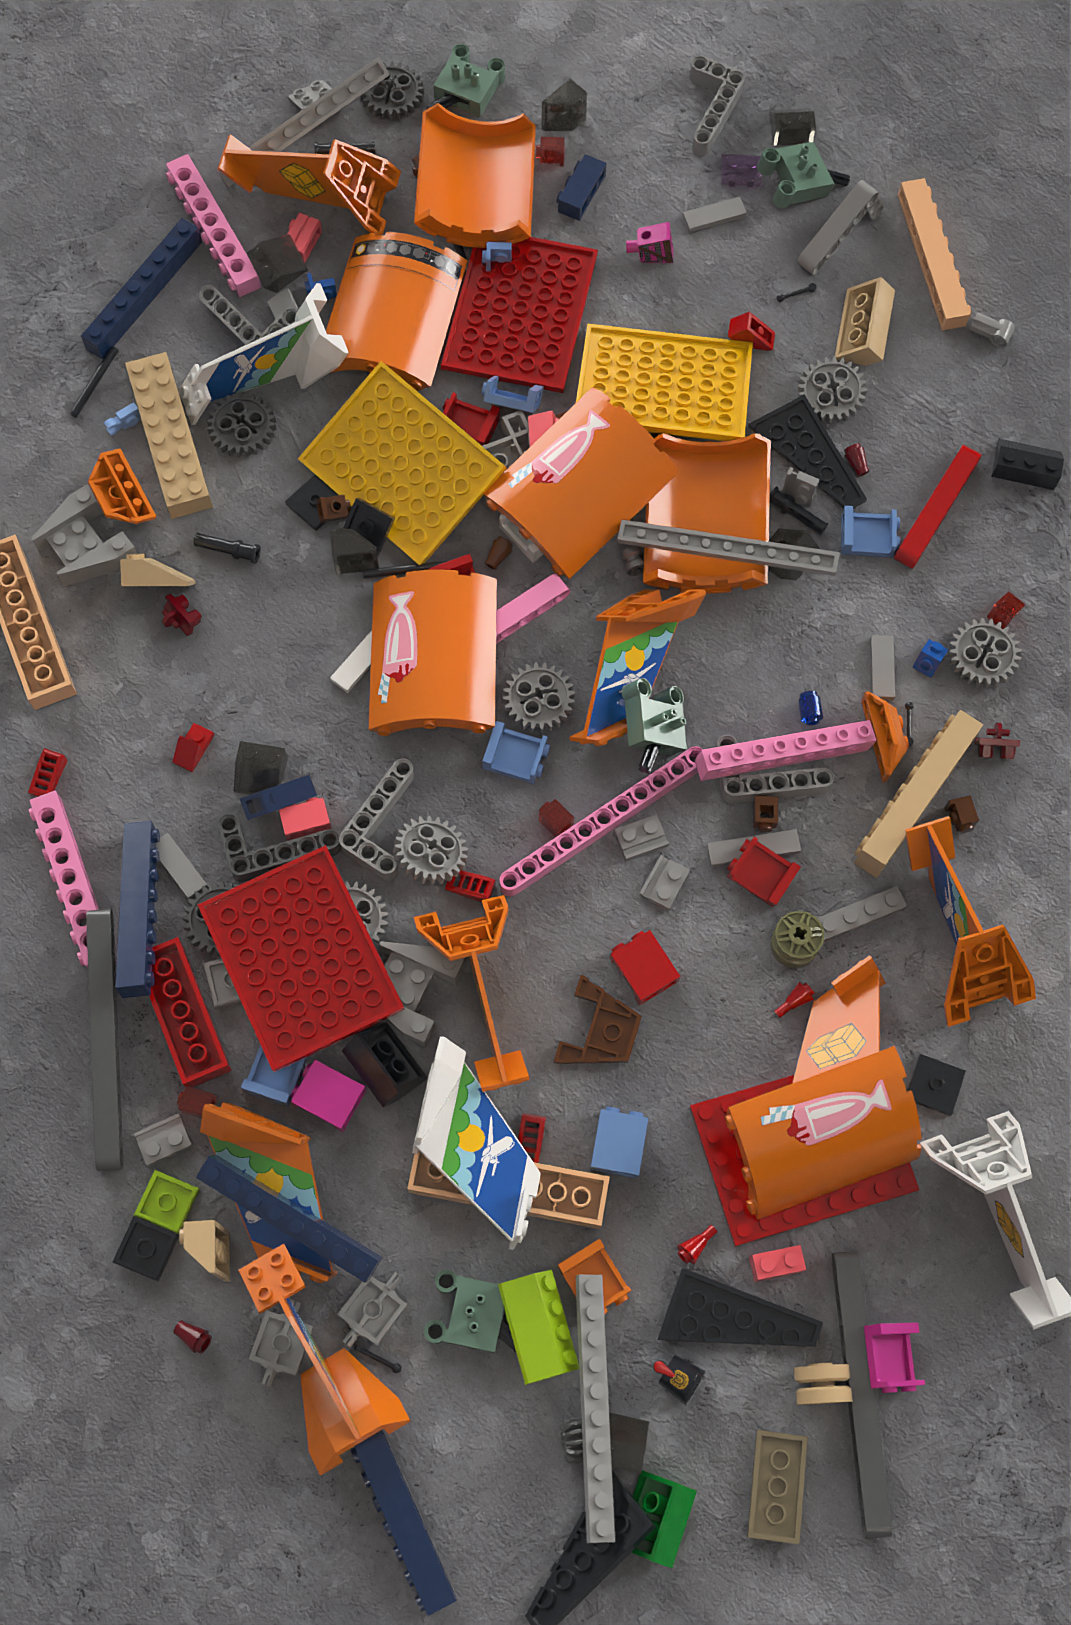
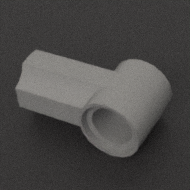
[969,313,1015,348]

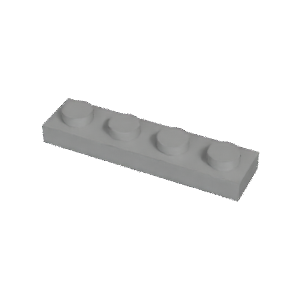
[817,886,907,942]

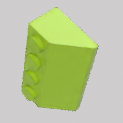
[498,1270,579,1385]

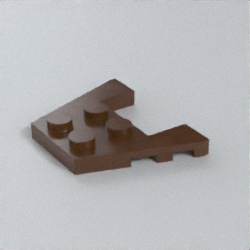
[553,975,642,1064]

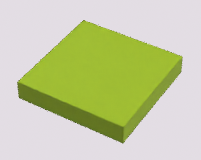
[134,1170,200,1234]

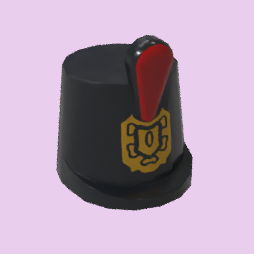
[653,1355,706,1405]

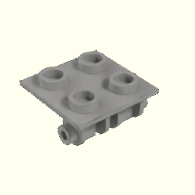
[288,80,332,110]

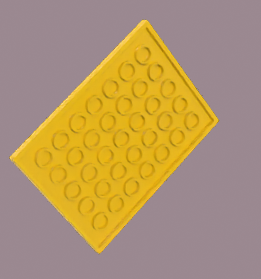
[576,324,753,441]
[298,361,506,565]

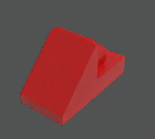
[172,723,214,773]

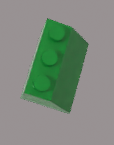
[631,1470,697,1568]

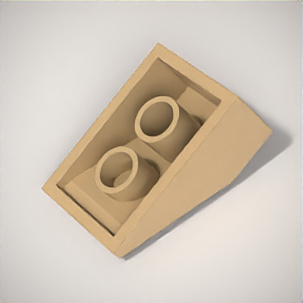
[120,554,195,586]

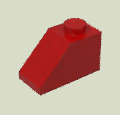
[728,311,775,351]

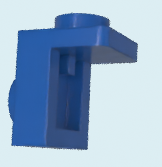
[304,273,337,300]
[913,639,949,677]

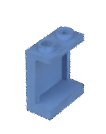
[481,376,543,413]
[841,506,900,557]
[482,721,550,784]
[241,1045,307,1107]
[590,1107,648,1179]

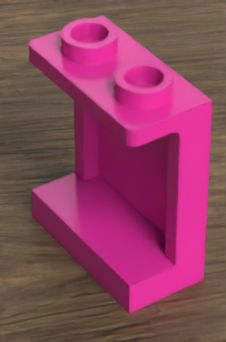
[290,1060,367,1132]
[864,1322,925,1393]

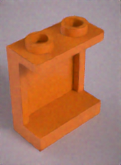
[557,1238,631,1314]

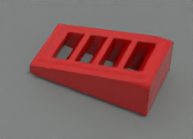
[28,748,68,797]
[445,870,496,902]
[518,1113,547,1163]

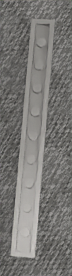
[216,57,390,188]
[617,520,840,576]
[575,1274,615,1543]

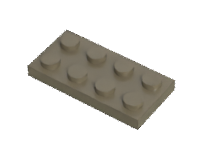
[747,1430,808,1544]

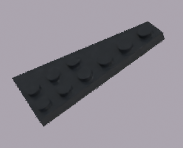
[748,394,867,509]
[657,1268,823,1347]
[525,1470,656,1625]

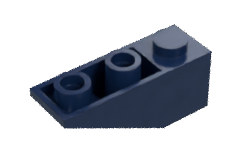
[240,774,317,820]

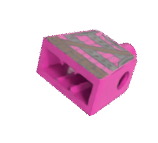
[626,222,674,263]

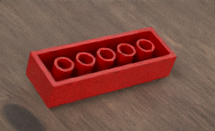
[149,937,232,1090]

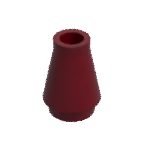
[844,443,869,477]
[173,1320,212,1354]

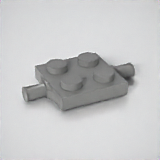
[338,1272,408,1348]
[249,1300,314,1387]

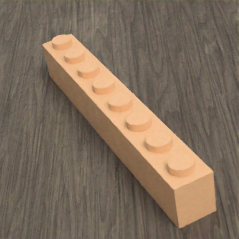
[898,178,971,331]

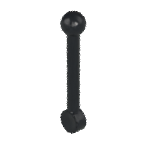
[777,283,817,302]
[905,702,914,747]
[354,1345,402,1373]

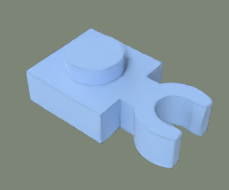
[104,402,142,436]

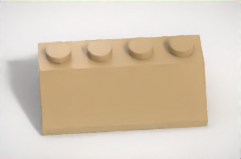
[835,277,895,366]
[179,1220,230,1282]

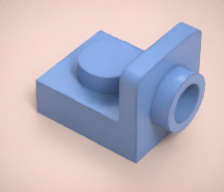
[482,242,512,271]

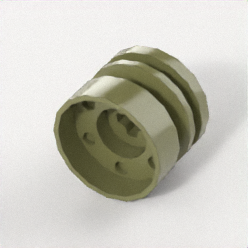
[770,911,825,968]

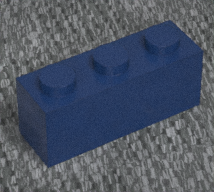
[556,154,607,221]

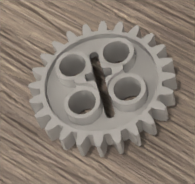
[798,356,867,424]
[948,618,1022,688]
[503,662,575,733]
[393,816,468,885]
[345,882,388,944]

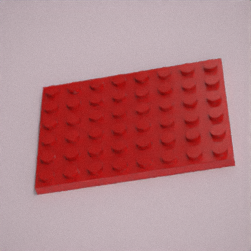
[441,237,598,393]
[198,845,405,1072]
[690,1075,920,1247]

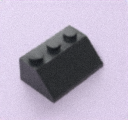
[991,438,1064,490]
[342,1022,428,1108]

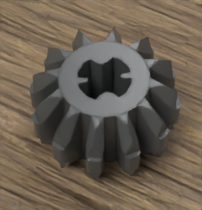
[560,1418,583,1464]

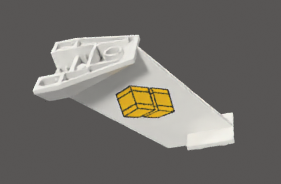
[920,1111,1071,1329]

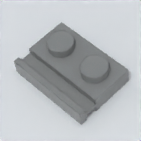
[782,467,819,507]
[614,814,669,861]
[639,855,690,911]
[134,1113,193,1167]

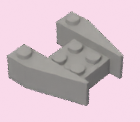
[481,410,530,505]
[32,484,137,586]
[379,941,466,1048]

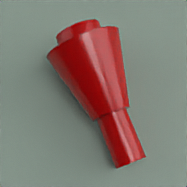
[774,982,814,1018]
[677,1225,717,1264]

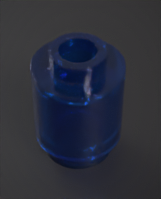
[798,691,823,726]

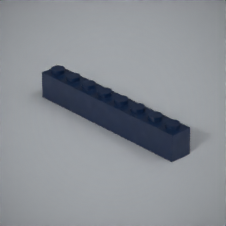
[81,218,202,360]
[116,820,160,998]
[196,1154,383,1283]
[351,1430,457,1616]

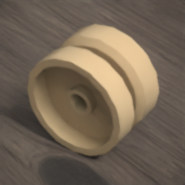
[793,1363,853,1405]

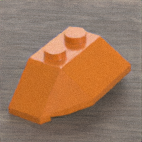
[88,448,156,524]
[861,692,909,783]

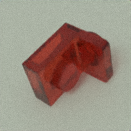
[987,591,1026,629]

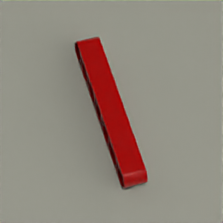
[894,445,982,569]

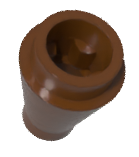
[485,536,513,570]

